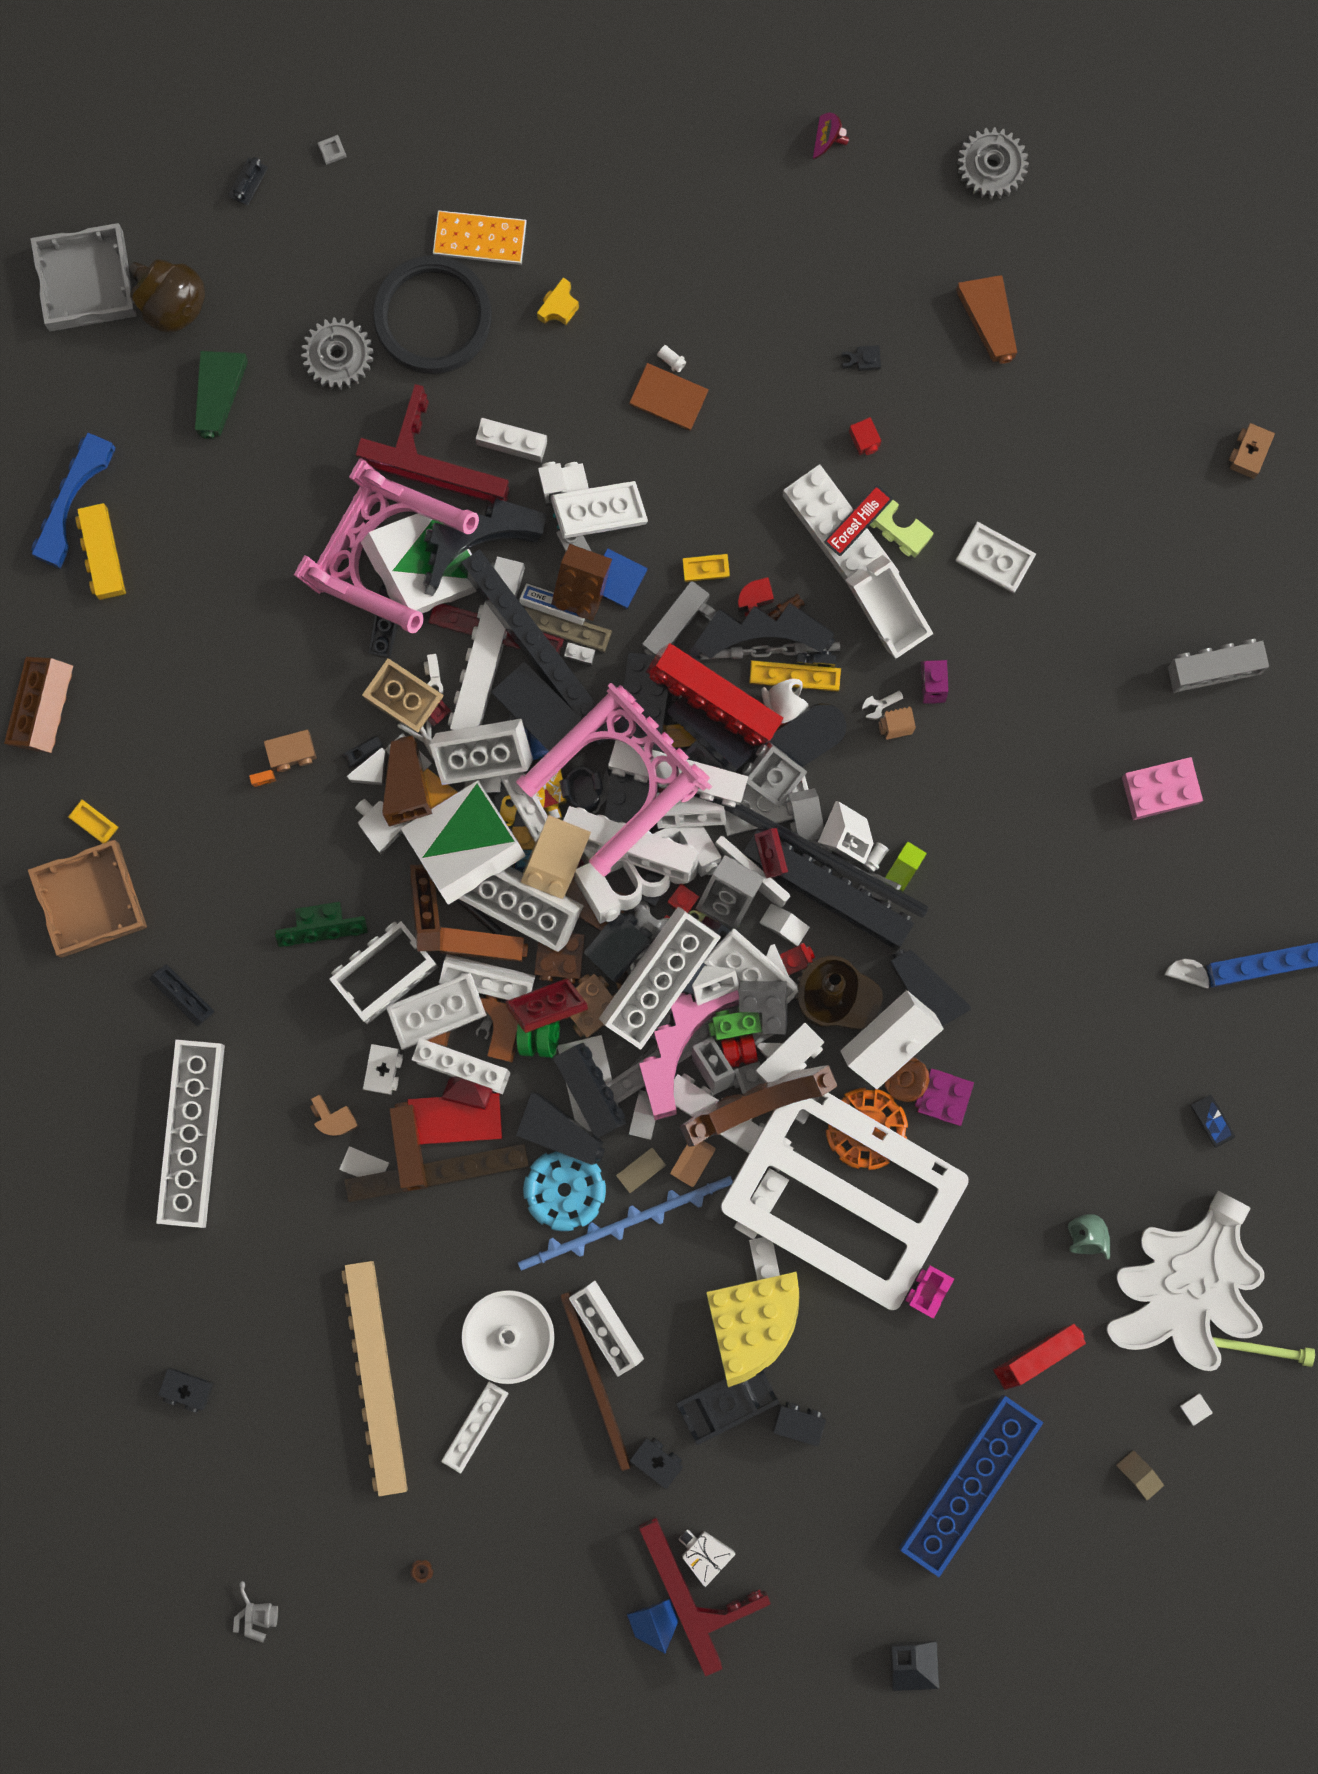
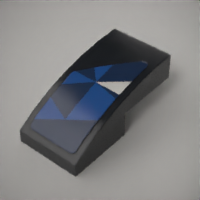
[1191,1094,1235,1148]

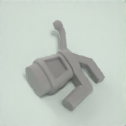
[233,1581,278,1643]

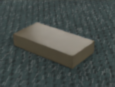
[616,1148,666,1193]

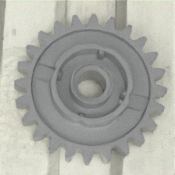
[957,127,1029,199]
[301,317,374,390]

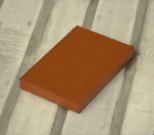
[629,363,709,431]

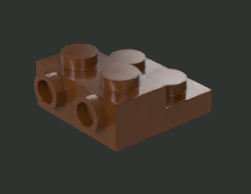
[535,933,585,984]

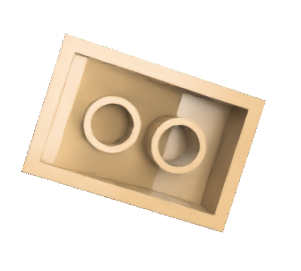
[362,659,444,733]
[520,815,591,899]

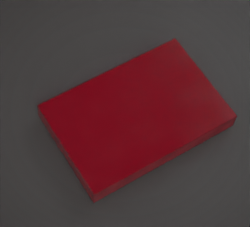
[505,978,588,1033]

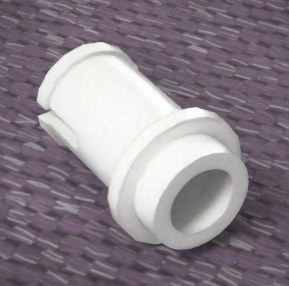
[657,345,686,372]
[863,842,889,872]

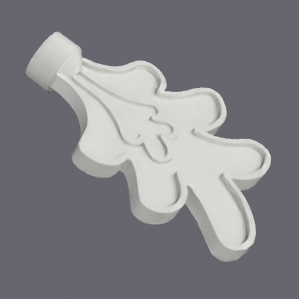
[1106,1191,1264,1371]

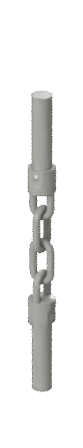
[699,642,840,659]

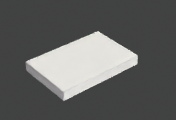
[955,521,1036,594]

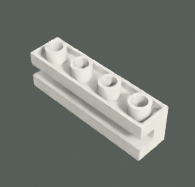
[439,954,535,1000]

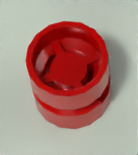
[721,1034,758,1067]

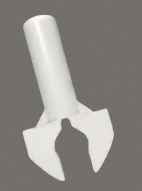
[862,691,903,720]

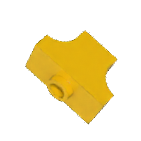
[537,278,579,325]

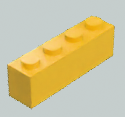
[75,503,126,600]

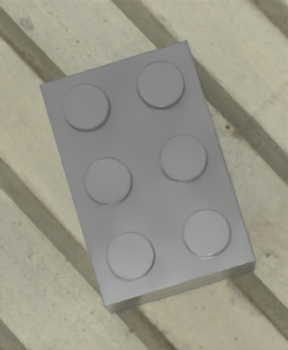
[695,855,764,930]

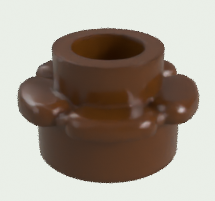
[410,1560,433,1583]

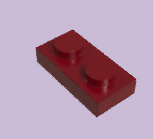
[754,828,788,879]

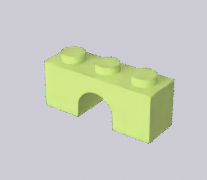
[870,500,934,558]

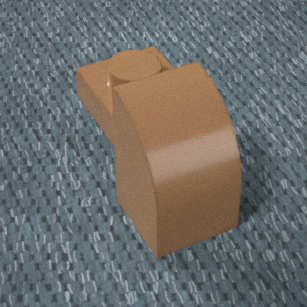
[310,1095,359,1136]

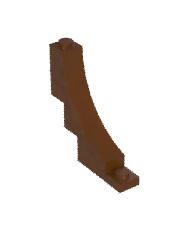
[680,1065,837,1147]

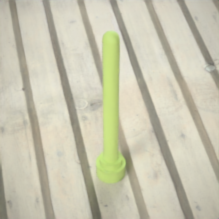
[1212,1337,1315,1367]

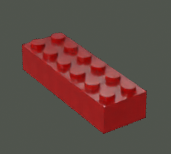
[646,643,783,746]

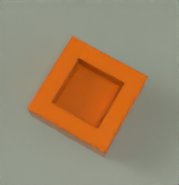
[249,770,276,787]

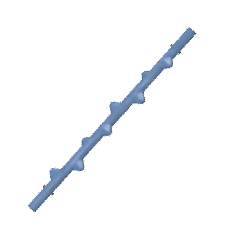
[518,1176,733,1271]

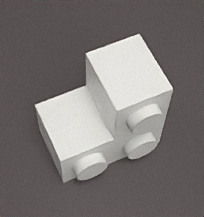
[538,462,589,504]

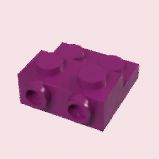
[915,1068,974,1126]

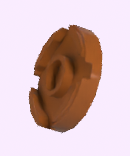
[885,1057,929,1102]

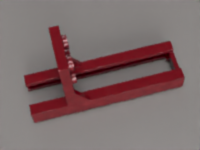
[356,384,510,503]
[639,1517,771,1677]

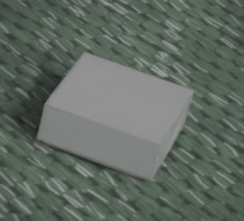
[317,135,347,165]

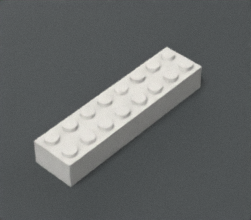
[156,1040,225,1228]

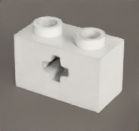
[363,1044,403,1095]

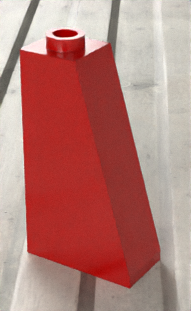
[993,1324,1086,1390]

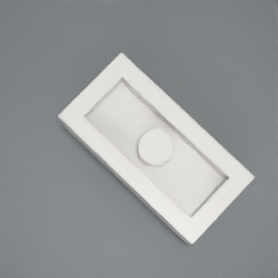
[749,1237,780,1281]

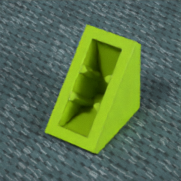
[885,841,927,892]

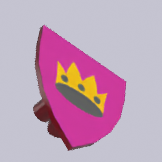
[813,112,849,159]

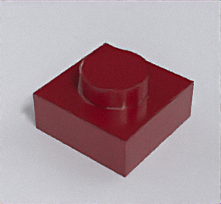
[427,700,451,727]

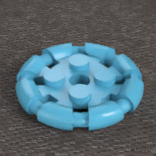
[523,1151,606,1231]

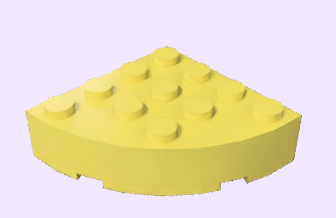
[707,1272,799,1387]

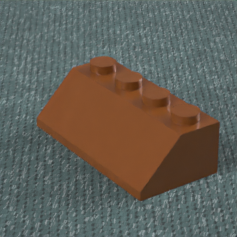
[4,657,73,753]

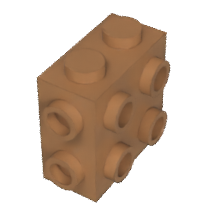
[565,974,616,1038]

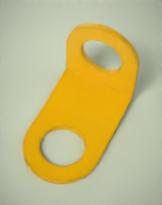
[500,795,517,826]

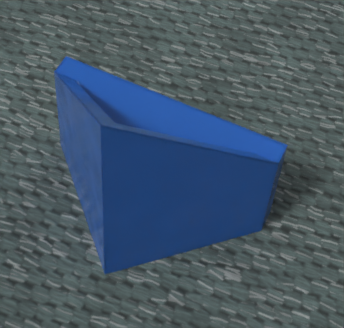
[627,1598,679,1654]

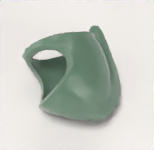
[1068,1214,1110,1260]

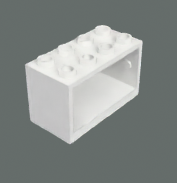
[330,921,438,1024]

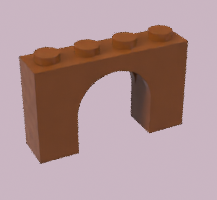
[427,995,518,1063]

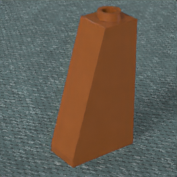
[956,275,1017,364]
[439,927,528,962]

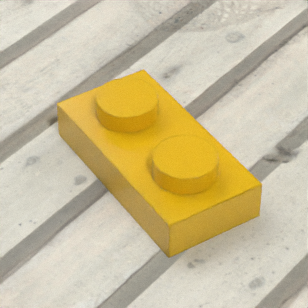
[683,554,730,582]

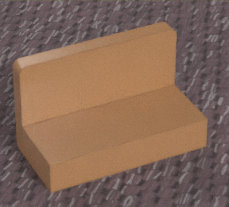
[670,1141,716,1187]

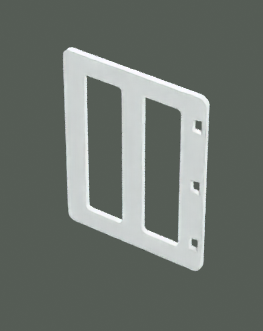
[721,1093,968,1310]

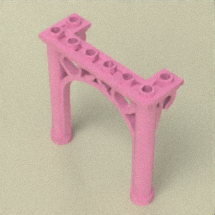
[294,458,479,633]
[516,683,712,877]

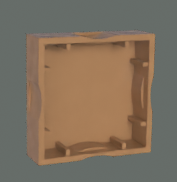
[28,840,147,958]

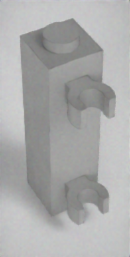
[642,581,717,655]

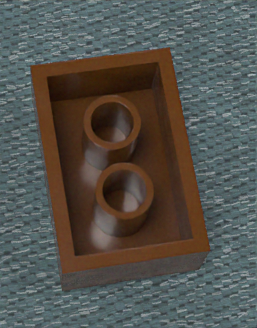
[551,544,612,621]

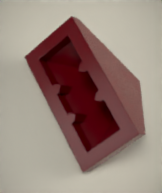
[442,1076,493,1110]

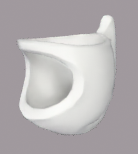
[761,679,809,723]

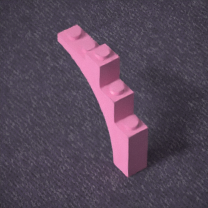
[639,990,739,1120]

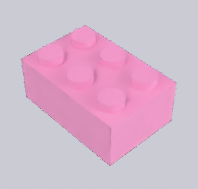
[1122,757,1203,820]

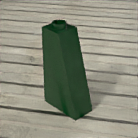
[195,351,248,439]

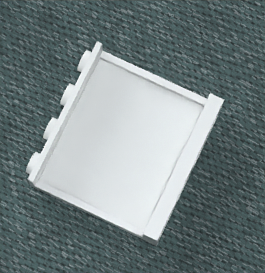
[412,1038,511,1095]

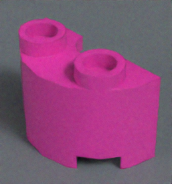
[905,1265,954,1319]

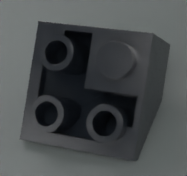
[890,1641,939,1691]

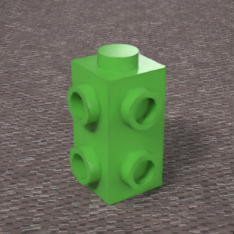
[708,1008,762,1041]

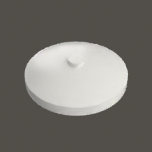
[462,1290,554,1384]

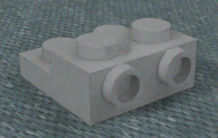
[742,742,807,808]

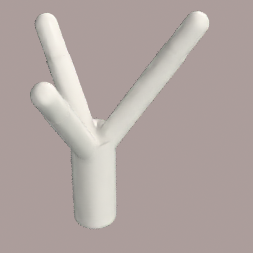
[397,720,434,758]

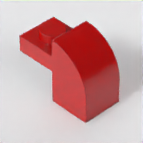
[738,577,774,618]

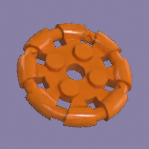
[826,1087,908,1170]

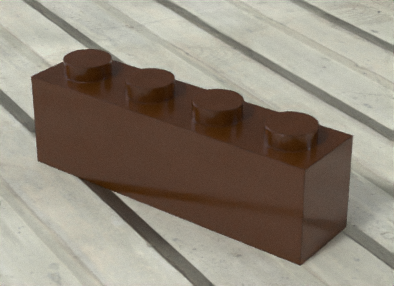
[410,865,440,952]

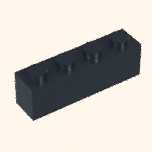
[553,1042,626,1139]

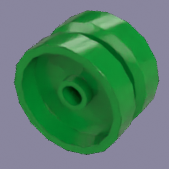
[517,1020,560,1058]

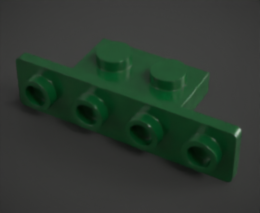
[275,902,368,947]

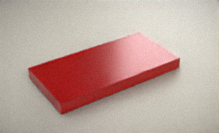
[408,1093,502,1144]

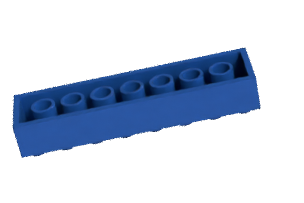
[899,1395,1044,1577]

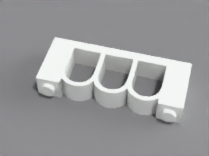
[575,826,722,924]

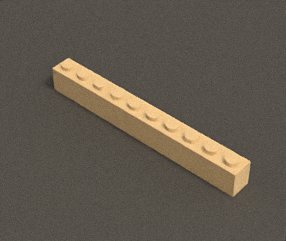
[342,1261,408,1496]

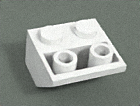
[818,801,874,864]

